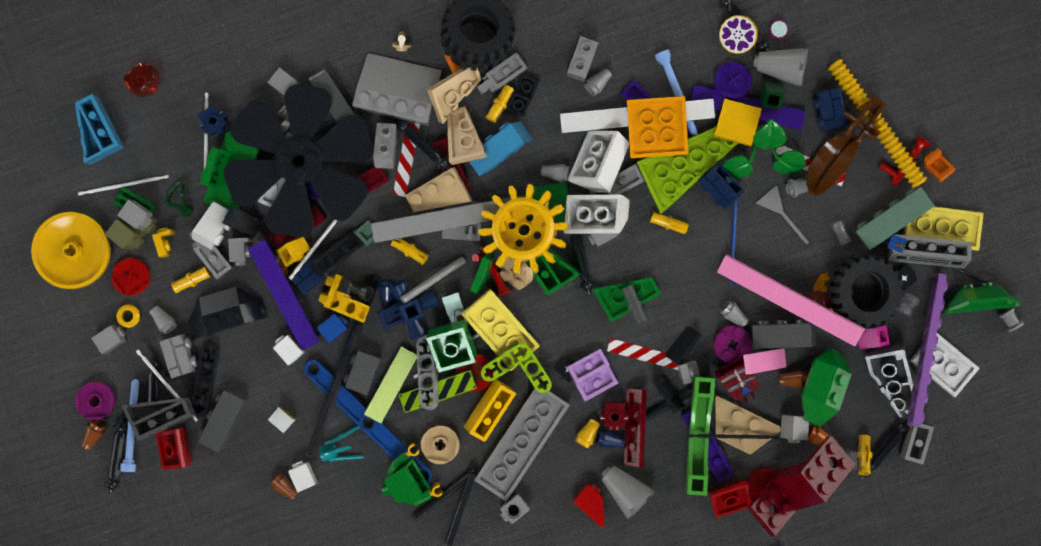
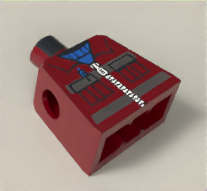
[714,354,759,403]

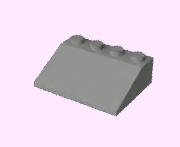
[352,53,442,126]

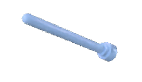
[655,49,698,137]
[120,379,139,472]

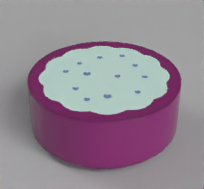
[769,20,789,40]

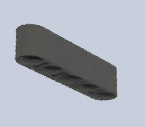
[308,68,375,146]

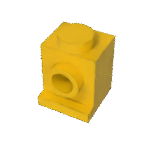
[277,237,310,267]

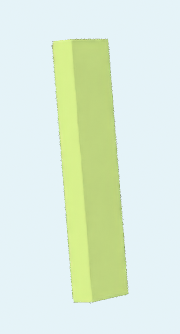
[364,346,417,423]

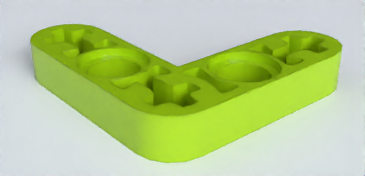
[481,343,552,393]

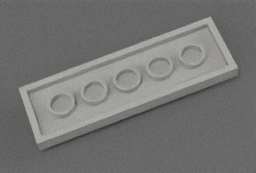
[474,385,570,501]

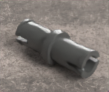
[622,285,648,325]

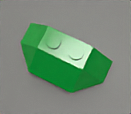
[940,282,1021,314]
[801,348,852,427]

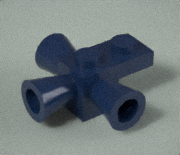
[377,280,438,340]

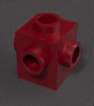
[600,402,628,430]

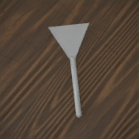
[756,185,809,244]

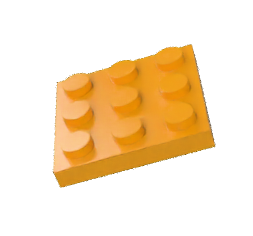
[627,96,688,158]

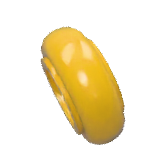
[116,304,140,328]

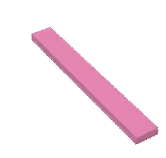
[717,255,865,346]

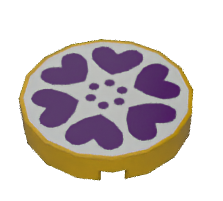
[719,15,758,54]

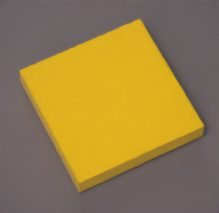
[714,99,762,146]

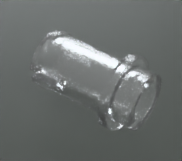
[831,220,852,246]

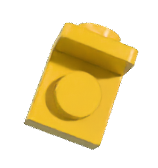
[152,227,175,258]

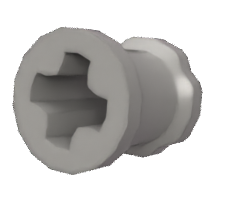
[998,307,1024,332]

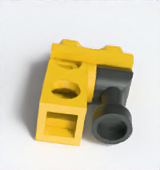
[318,274,374,323]

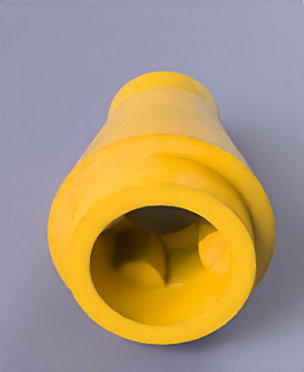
[575,419,600,449]

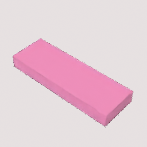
[743,348,787,374]

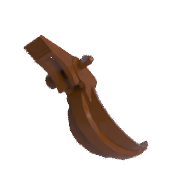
[806,94,886,196]

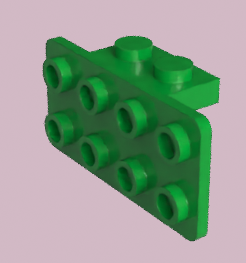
[200,132,260,210]

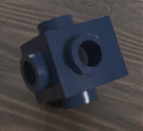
[197,105,228,136]

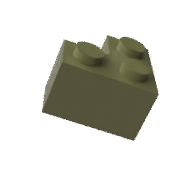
[105,215,159,250]

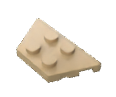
[714,395,781,455]

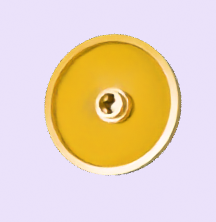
[31,212,111,289]

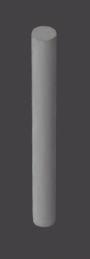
[400,256,466,304]

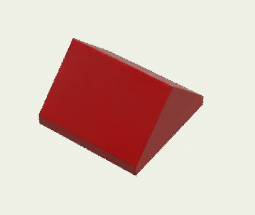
[156,427,192,470]
[707,478,751,518]

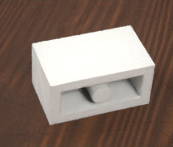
[192,201,231,250]

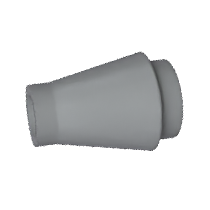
[584,68,612,96]
[541,164,570,183]
[720,300,749,328]
[149,306,177,335]

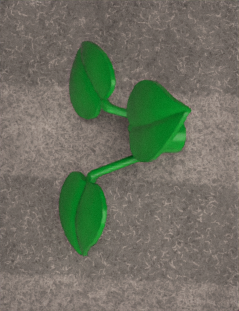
[722,119,806,179]

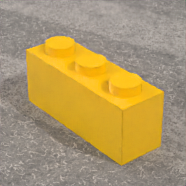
[464,379,516,442]

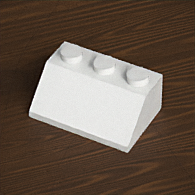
[568,131,629,193]
[564,195,629,234]

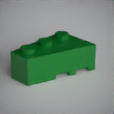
[518,236,582,296]

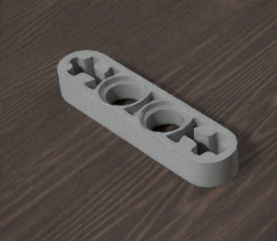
[416,335,439,410]

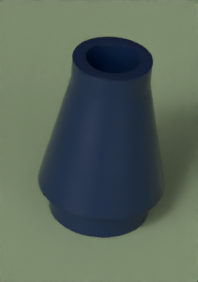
[378,280,395,308]
[595,429,625,449]

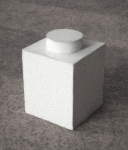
[273,335,305,365]
[288,461,318,492]

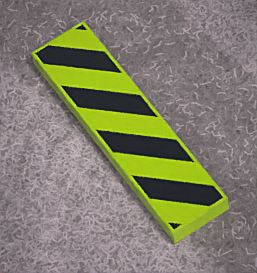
[399,370,477,413]

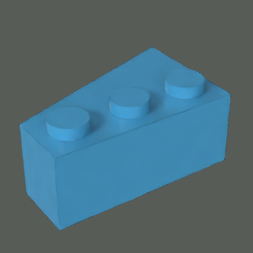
[75,94,125,165]
[469,121,534,176]

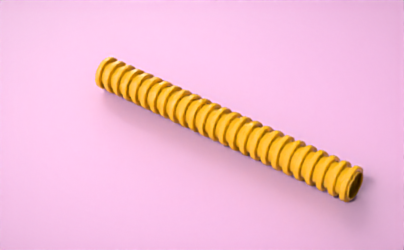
[828,59,927,188]

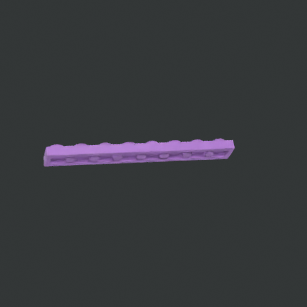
[907,273,948,427]

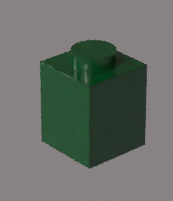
[758,80,786,110]

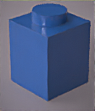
[317,313,349,343]

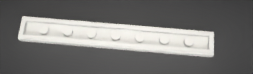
[560,99,715,133]

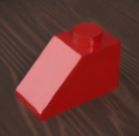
[572,482,605,528]

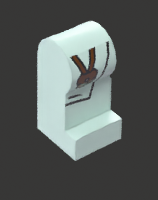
[442,292,468,326]

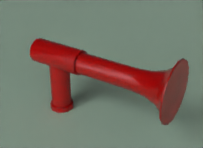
[878,135,932,187]
[472,245,514,298]

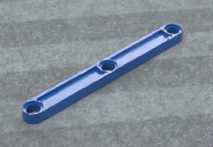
[304,360,432,483]

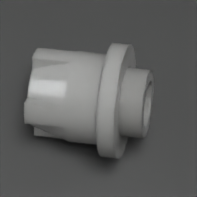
[785,177,808,198]

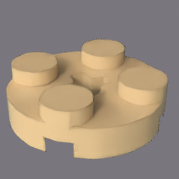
[500,258,533,290]
[421,425,460,464]

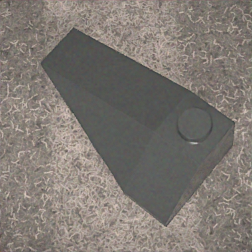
[865,340,914,422]

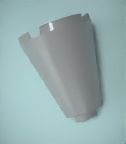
[754,48,808,86]
[602,466,655,519]

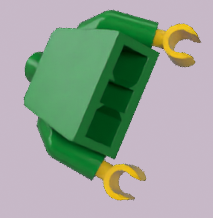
[381,443,443,505]

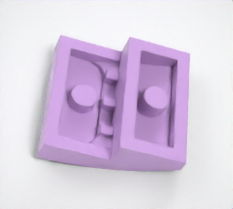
[567,349,618,402]

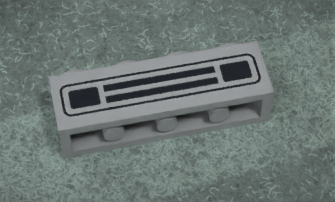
[888,234,971,269]

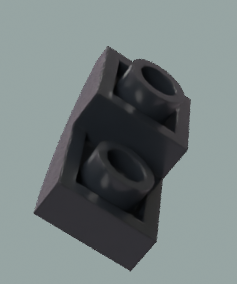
[507,73,540,117]

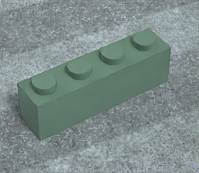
[855,187,935,251]

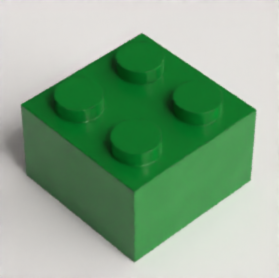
[426,319,477,372]

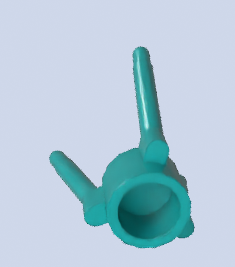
[319,425,364,462]

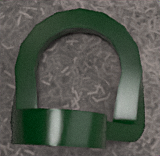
[165,181,193,217]

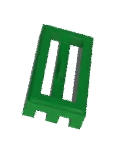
[113,187,157,214]
[470,253,495,293]

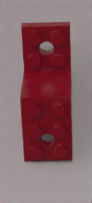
[747,435,855,537]

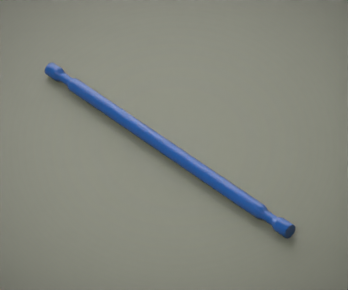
[729,199,737,285]

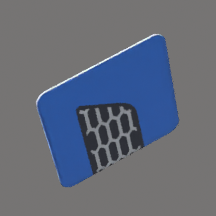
[888,235,907,253]

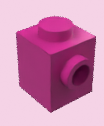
[858,325,890,349]

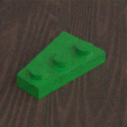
[592,277,661,323]

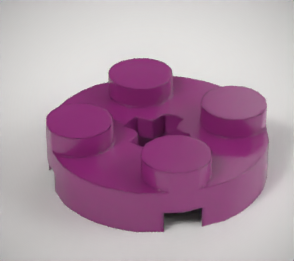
[713,326,752,363]
[75,382,116,421]

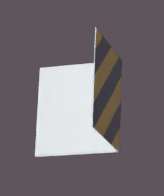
[268,405,296,433]

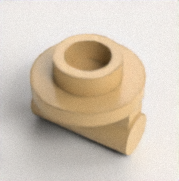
[392,31,411,51]

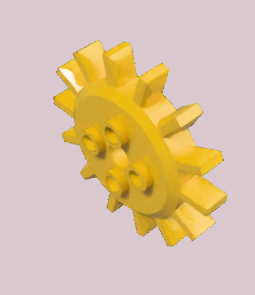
[478,184,569,274]

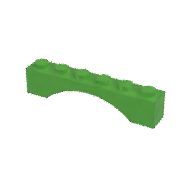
[685,376,715,496]

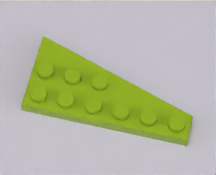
[637,126,738,215]

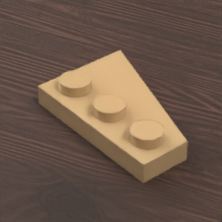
[427,66,482,124]
[447,107,488,165]
[405,167,473,212]

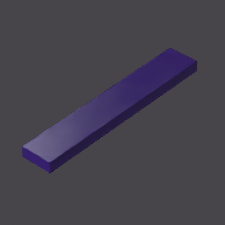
[690,85,806,130]
[248,239,320,351]

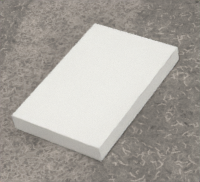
[909,333,979,397]

